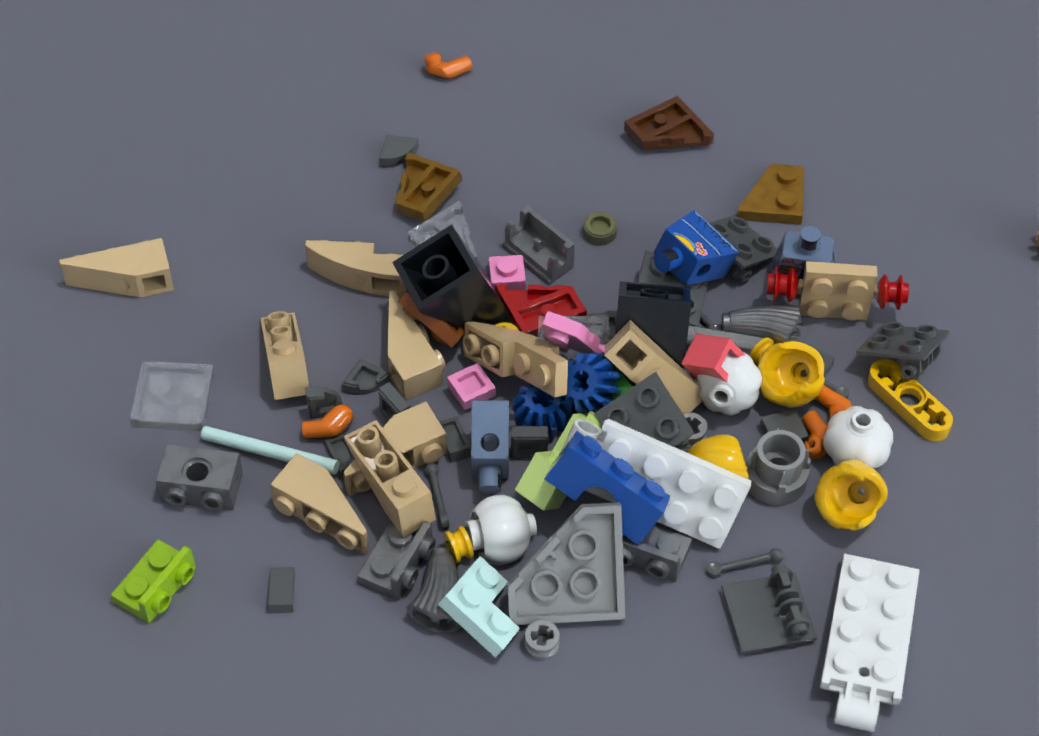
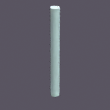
[200,426,339,475]

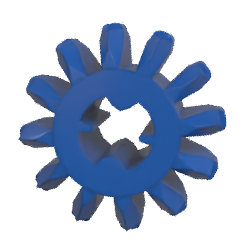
[564,352,622,413]
[512,383,574,439]

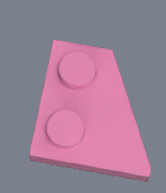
[542,311,608,359]

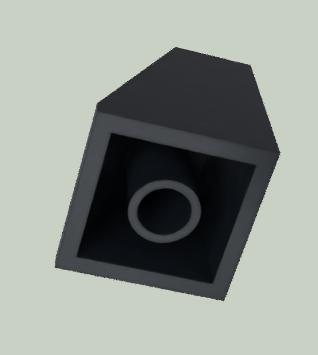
[392,224,510,328]
[615,281,691,370]

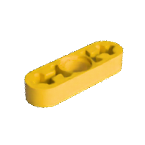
[868,359,953,442]

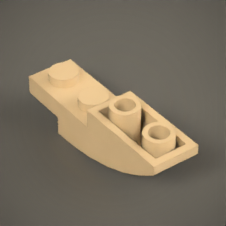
[305,240,407,298]
[462,321,568,397]

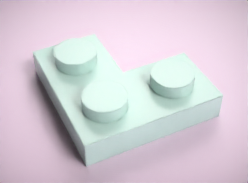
[438,556,520,657]

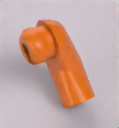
[424,52,472,79]
[814,385,852,418]
[302,404,353,439]
[801,410,827,459]

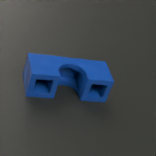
[544,431,670,545]

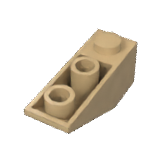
[59,238,174,298]
[387,290,446,401]
[260,311,309,400]
[604,320,703,414]
[343,401,447,496]
[344,420,436,537]
[270,453,369,555]

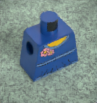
[654,210,739,285]

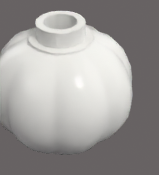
[695,352,762,416]
[823,406,893,468]
[464,495,537,566]

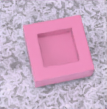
[489,255,526,290]
[447,363,496,410]

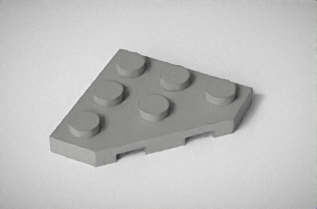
[507,502,625,625]

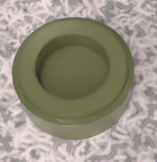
[583,212,617,245]

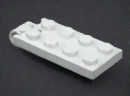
[562,419,752,549]
[820,554,920,732]

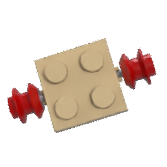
[766,261,909,321]

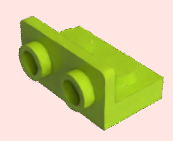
[111,539,196,624]

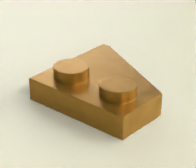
[395,152,462,222]
[737,164,804,225]

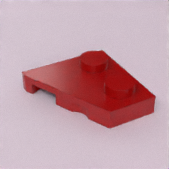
[495,284,587,337]

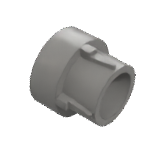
[746,428,811,506]

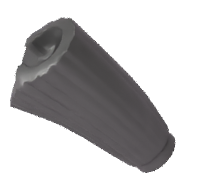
[722,305,802,344]
[406,548,462,634]

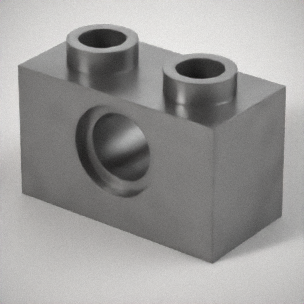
[156,444,243,510]

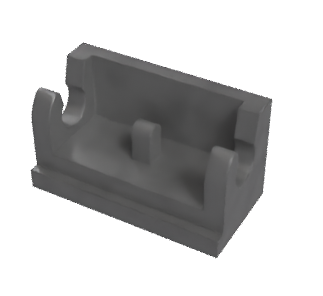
[503,205,575,285]

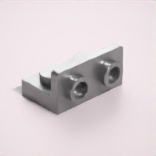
[357,521,436,601]
[622,525,692,582]

